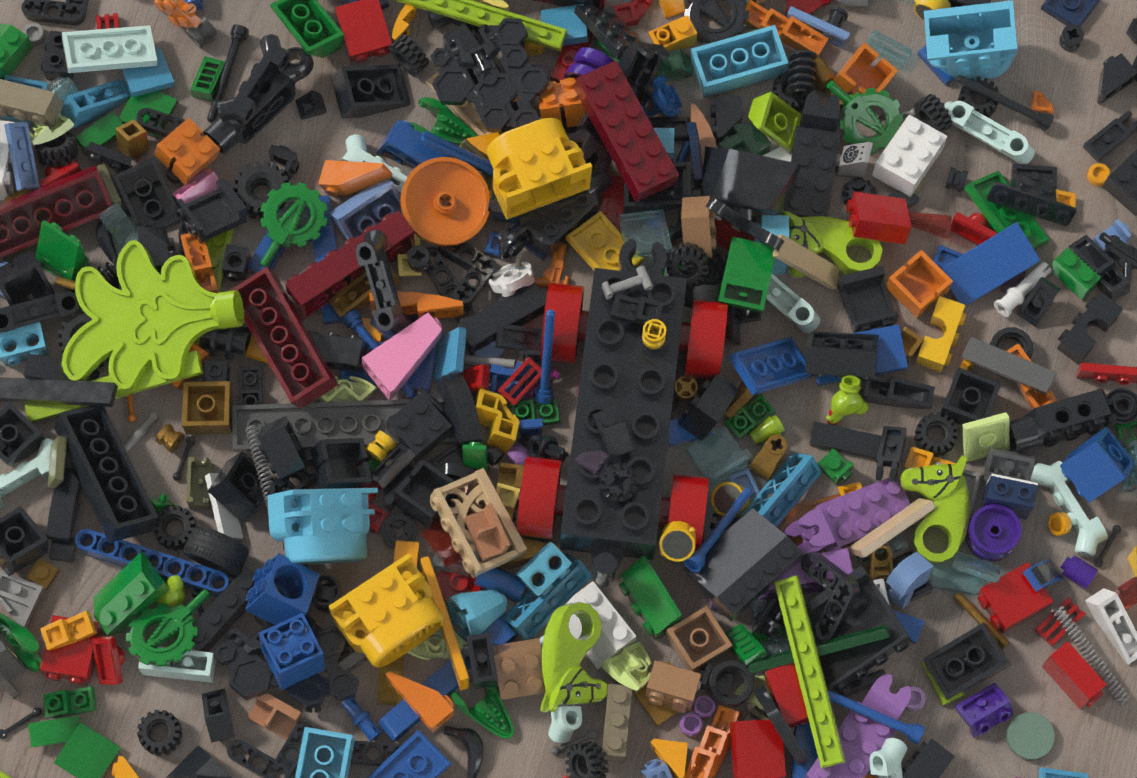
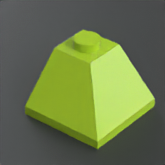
[748,92,802,152]

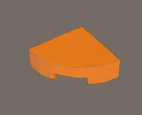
[1031,90,1054,115]

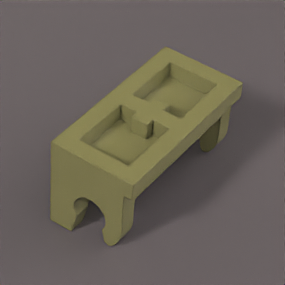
[186,457,214,509]

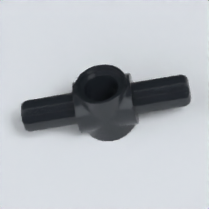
[518,434,568,462]

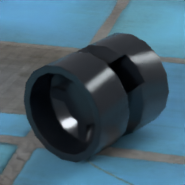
[312,575,343,613]

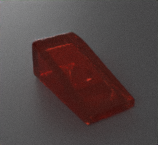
[908,212,952,239]
[421,521,462,568]
[1114,577,1137,610]

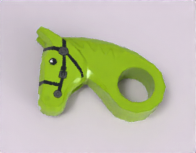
[782,211,883,278]
[899,455,970,565]
[540,602,608,713]

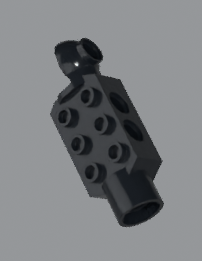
[203,47,314,154]
[495,162,612,260]
[1010,388,1137,453]

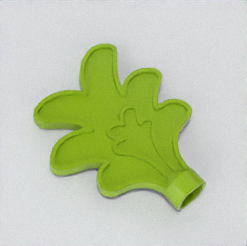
[62,240,244,391]

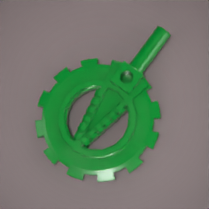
[827,81,903,153]
[260,182,328,268]
[126,589,211,667]

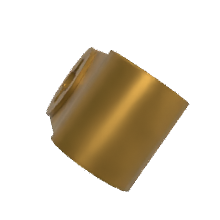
[749,435,787,481]
[867,542,893,582]

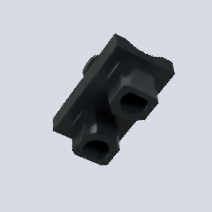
[752,593,785,639]

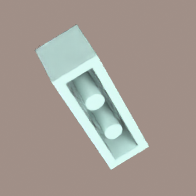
[138,647,216,683]

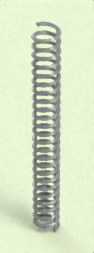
[245,425,273,510]
[1051,606,1130,706]

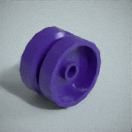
[564,47,614,79]
[965,504,1022,562]

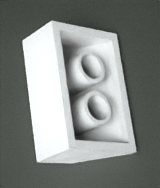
[566,581,636,670]

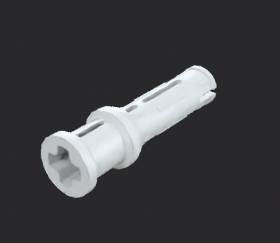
[994,262,1052,317]

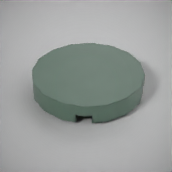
[1006,712,1055,761]

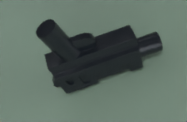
[1099,232,1137,282]

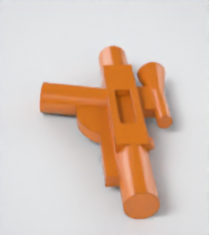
[534,244,570,287]

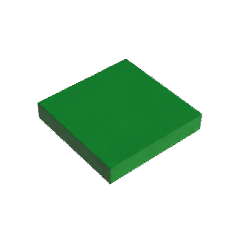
[119,91,178,139]
[53,722,121,778]

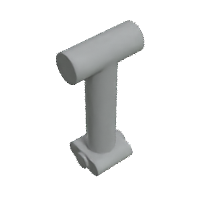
[602,266,653,300]

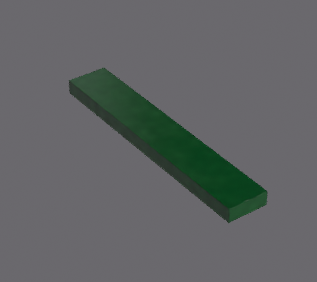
[748,624,891,674]

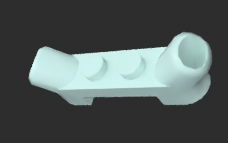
[944,101,1035,165]
[341,134,407,195]
[766,273,820,333]
[0,439,54,508]
[1030,461,1108,558]
[539,636,582,743]
[870,738,908,778]

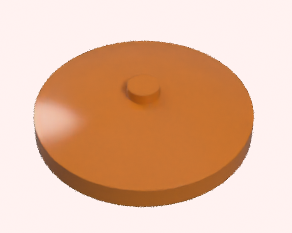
[400,157,490,247]

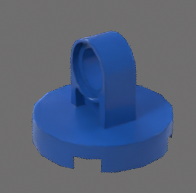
[642,75,682,118]

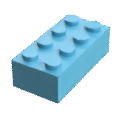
[691,25,789,98]
[295,727,355,778]

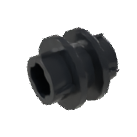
[199,323,252,361]

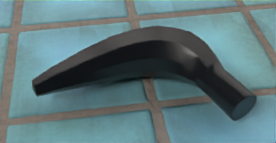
[96,208,131,264]
[444,726,484,778]

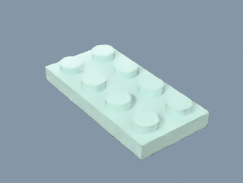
[62,25,157,73]

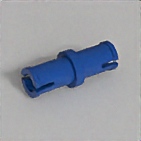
[341,698,382,742]

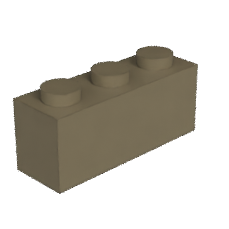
[0,79,64,126]
[602,684,632,762]

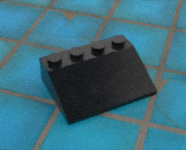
[683,508,803,622]

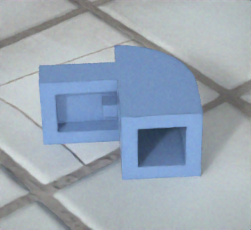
[886,552,934,609]

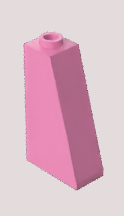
[362,313,442,401]

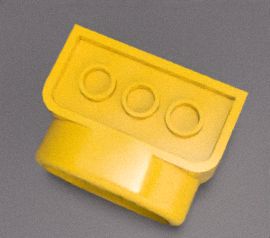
[486,118,592,220]
[329,553,445,668]

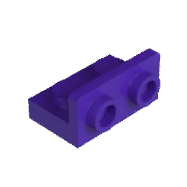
[955,682,1013,738]

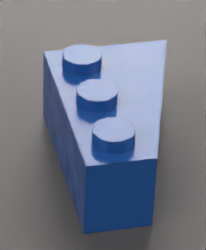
[376,120,449,170]

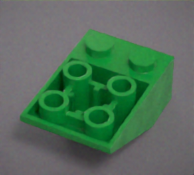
[36,220,90,282]
[718,237,775,313]

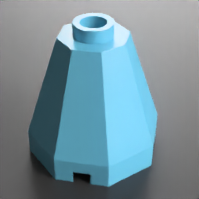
[447,590,508,642]

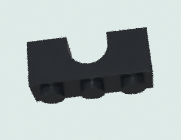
[1057,292,1123,365]

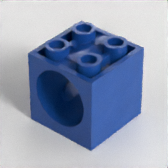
[1060,427,1135,503]
[245,553,320,625]
[259,613,325,690]

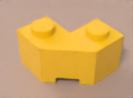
[474,388,520,454]

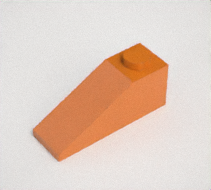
[318,160,393,197]
[386,671,455,733]

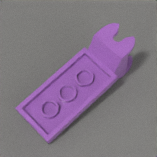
[784,476,910,556]
[805,674,911,778]

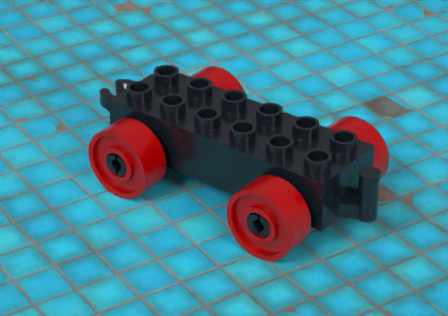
[517,239,728,587]

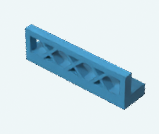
[739,452,822,527]
[502,552,592,640]

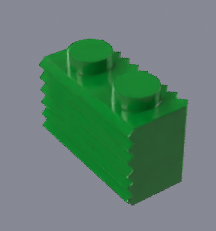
[1050,248,1100,300]

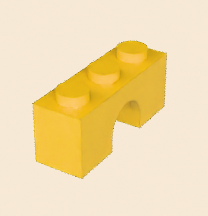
[915,296,967,372]

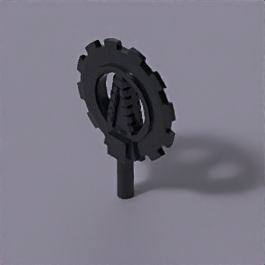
[684,0,749,43]

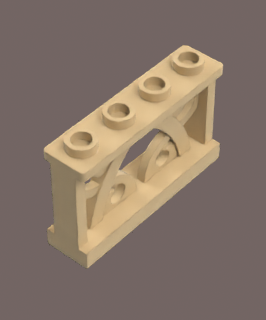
[430,468,527,578]

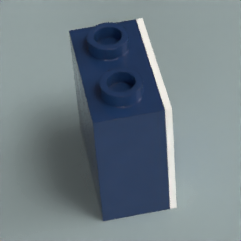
[981,474,1038,520]

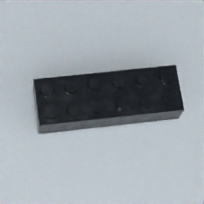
[54,406,158,543]

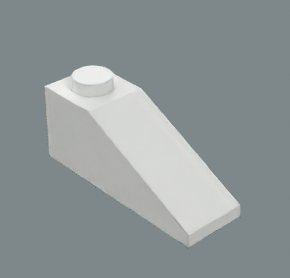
[1085,588,1137,665]

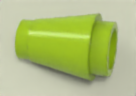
[749,415,785,445]

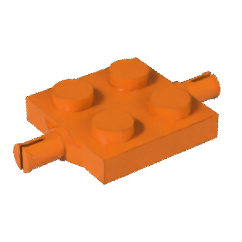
[153,0,202,28]

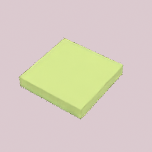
[962,412,1010,462]

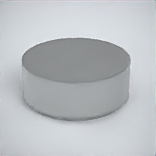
[22,23,45,46]

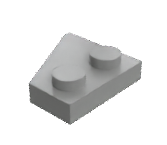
[0,570,44,628]

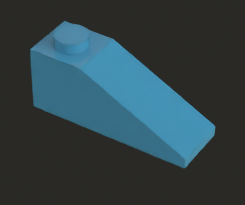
[60,79,131,129]

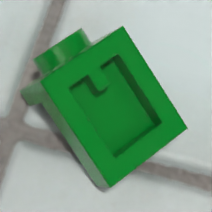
[817,448,854,485]

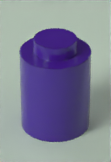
[1060,555,1098,589]

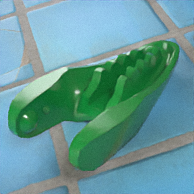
[409,97,476,144]
[0,613,42,672]
[450,686,514,739]

